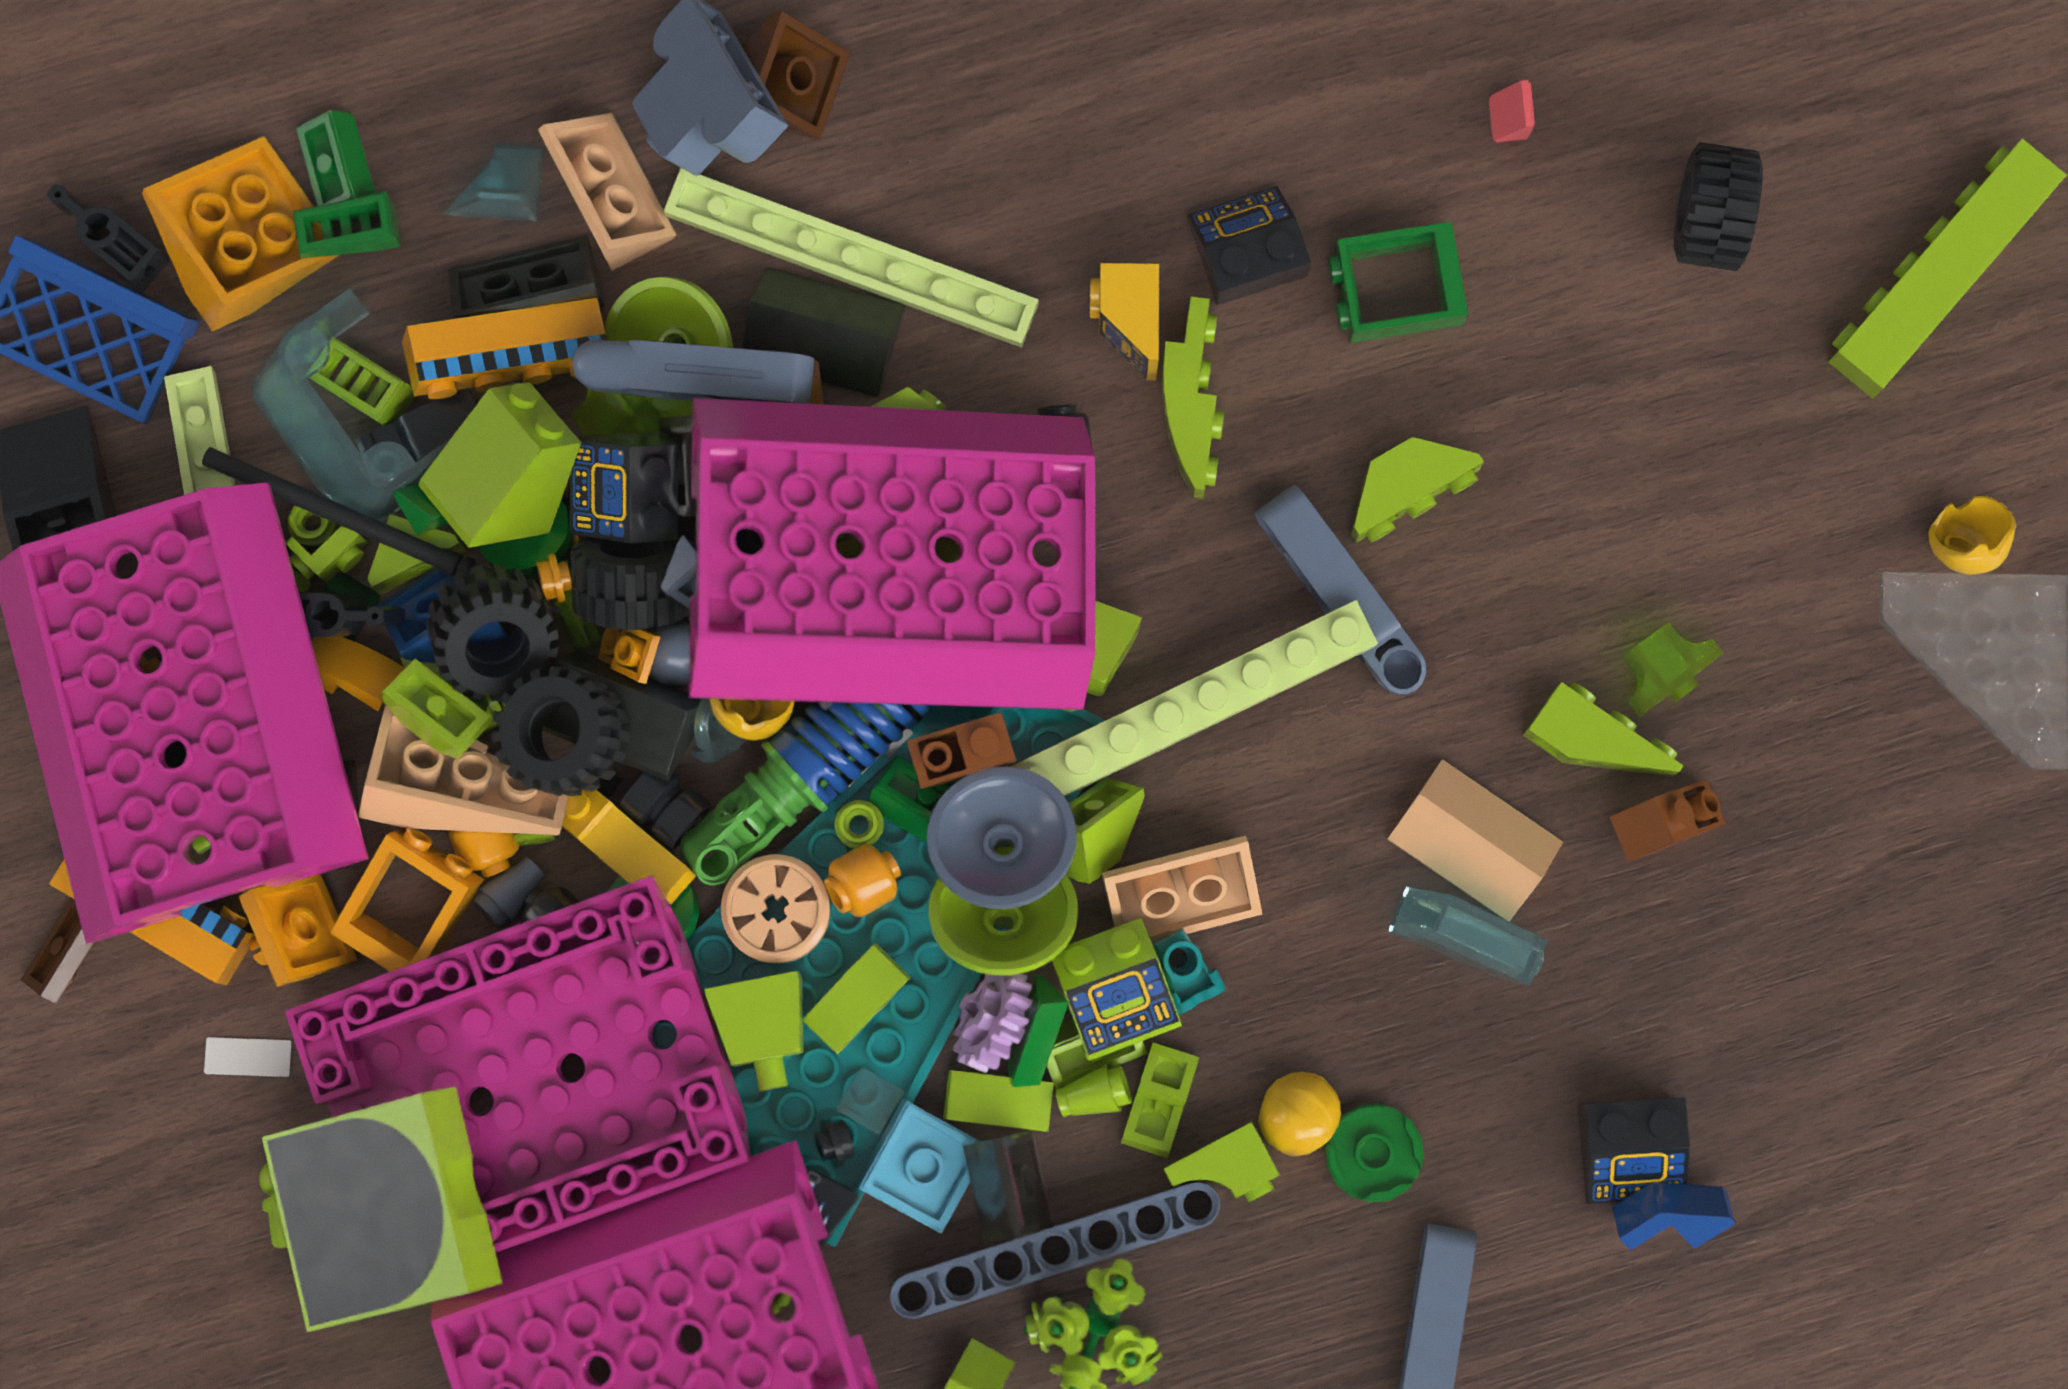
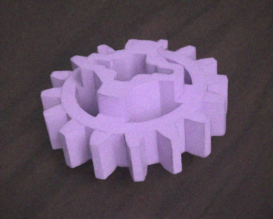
[953,973,1032,1073]

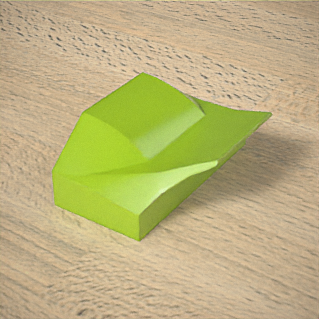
[382,659,491,759]

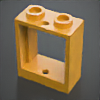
[330,827,484,972]

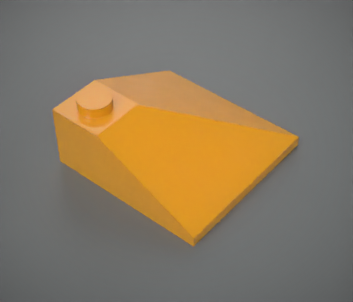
[142,136,339,332]

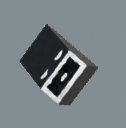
[0,405,117,551]

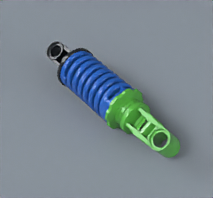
[680,702,937,885]

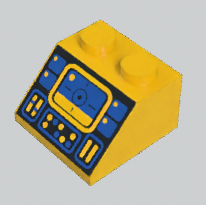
[1090,263,1159,380]

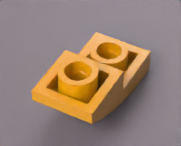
[597,628,661,684]
[311,637,405,711]

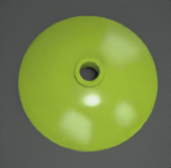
[604,276,733,422]
[929,847,1078,975]

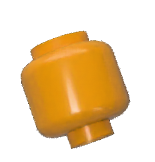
[447,830,520,878]
[824,844,901,917]

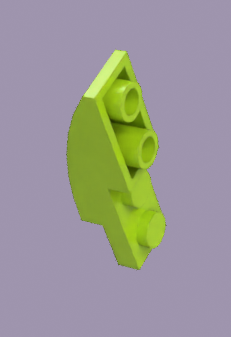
[1162,297,1224,499]

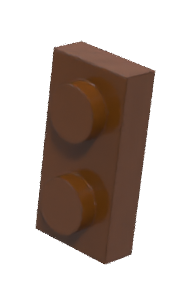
[21,898,98,1003]

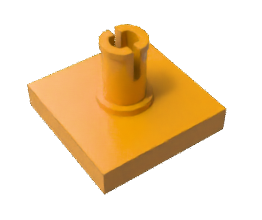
[238,874,358,987]

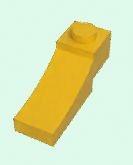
[562,789,696,906]

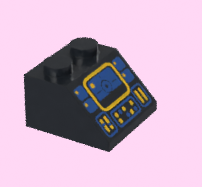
[1187,186,1311,305]
[568,431,678,543]
[1578,1097,1690,1204]

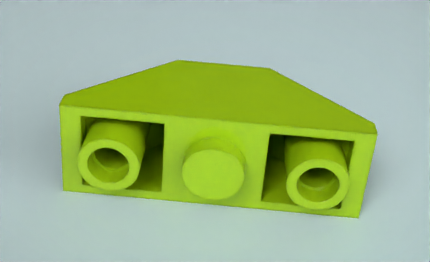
[1351,437,1484,543]

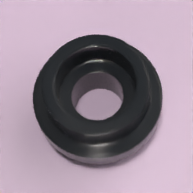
[814,1118,854,1168]

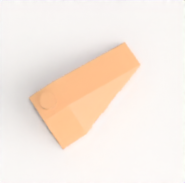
[358,706,568,835]

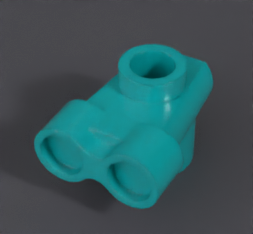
[1152,928,1226,1015]

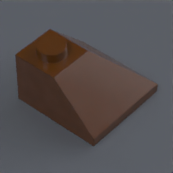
[742,11,850,139]

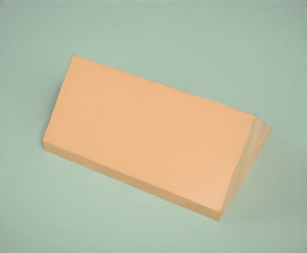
[538,113,677,271]
[1387,759,1563,923]
[1102,835,1262,943]

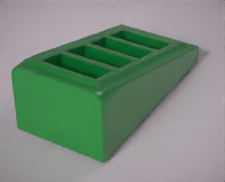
[293,192,401,258]

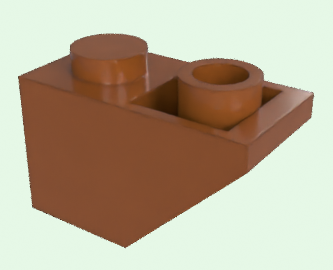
[907,712,1016,789]
[1610,779,1726,862]

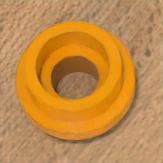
[536,554,572,603]

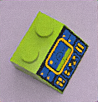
[1052,918,1182,1061]

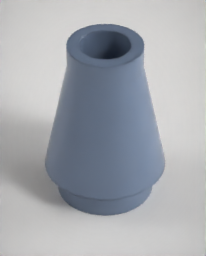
[472,856,546,928]

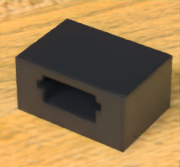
[596,774,622,799]

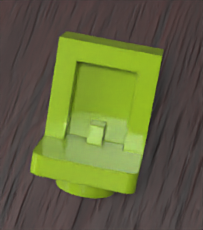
[285,526,368,583]

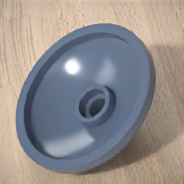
[927,767,1077,909]

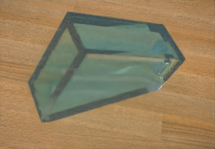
[1388,887,1548,986]

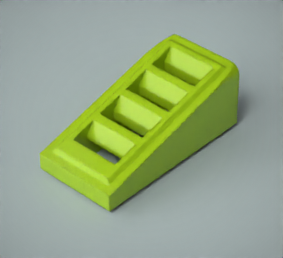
[307,337,416,426]

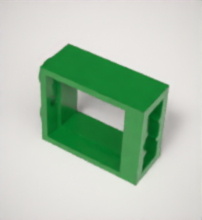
[1328,221,1468,343]

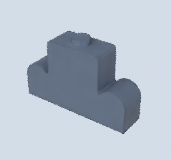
[632,0,789,176]

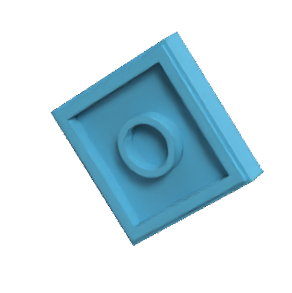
[854,1099,989,1234]

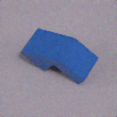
[1612,1182,1736,1250]

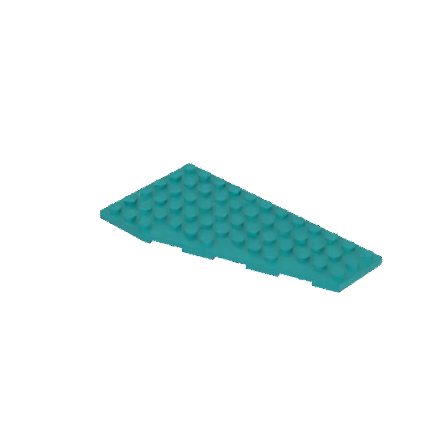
[652,705,1105,1247]

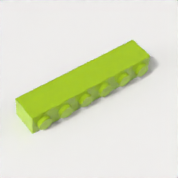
[1829,138,2067,399]

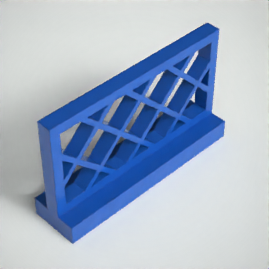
[0,235,201,424]

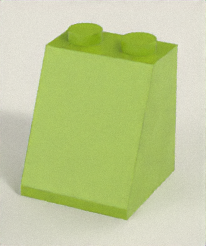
[418,382,581,548]

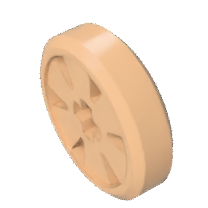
[721,854,831,964]

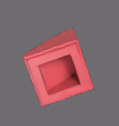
[1488,80,1535,142]

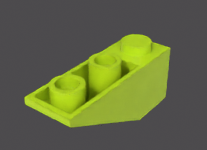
[1523,682,1684,777]

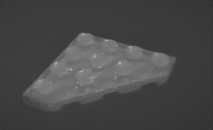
[1879,572,2068,771]

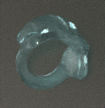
[690,698,746,763]

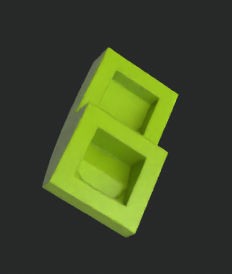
[802,943,911,1054]
[1121,1042,1200,1158]
[943,1070,1054,1132]

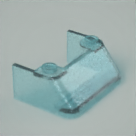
[252,288,451,522]

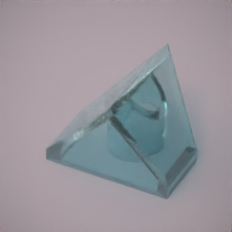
[443,144,543,221]

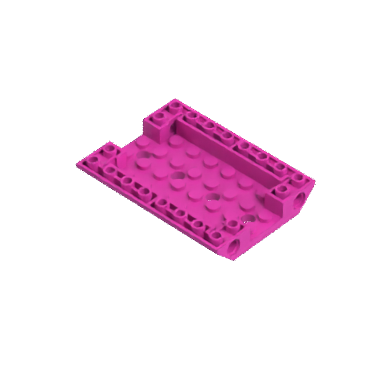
[689,398,1095,710]
[0,483,369,944]
[285,876,751,1253]
[430,1141,879,1389]

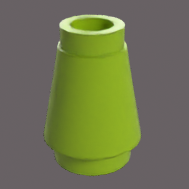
[1056,1064,1132,1117]

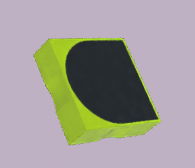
[262,1086,502,1332]

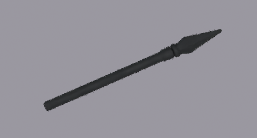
[202,447,559,612]

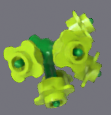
[1024,1259,1163,1389]

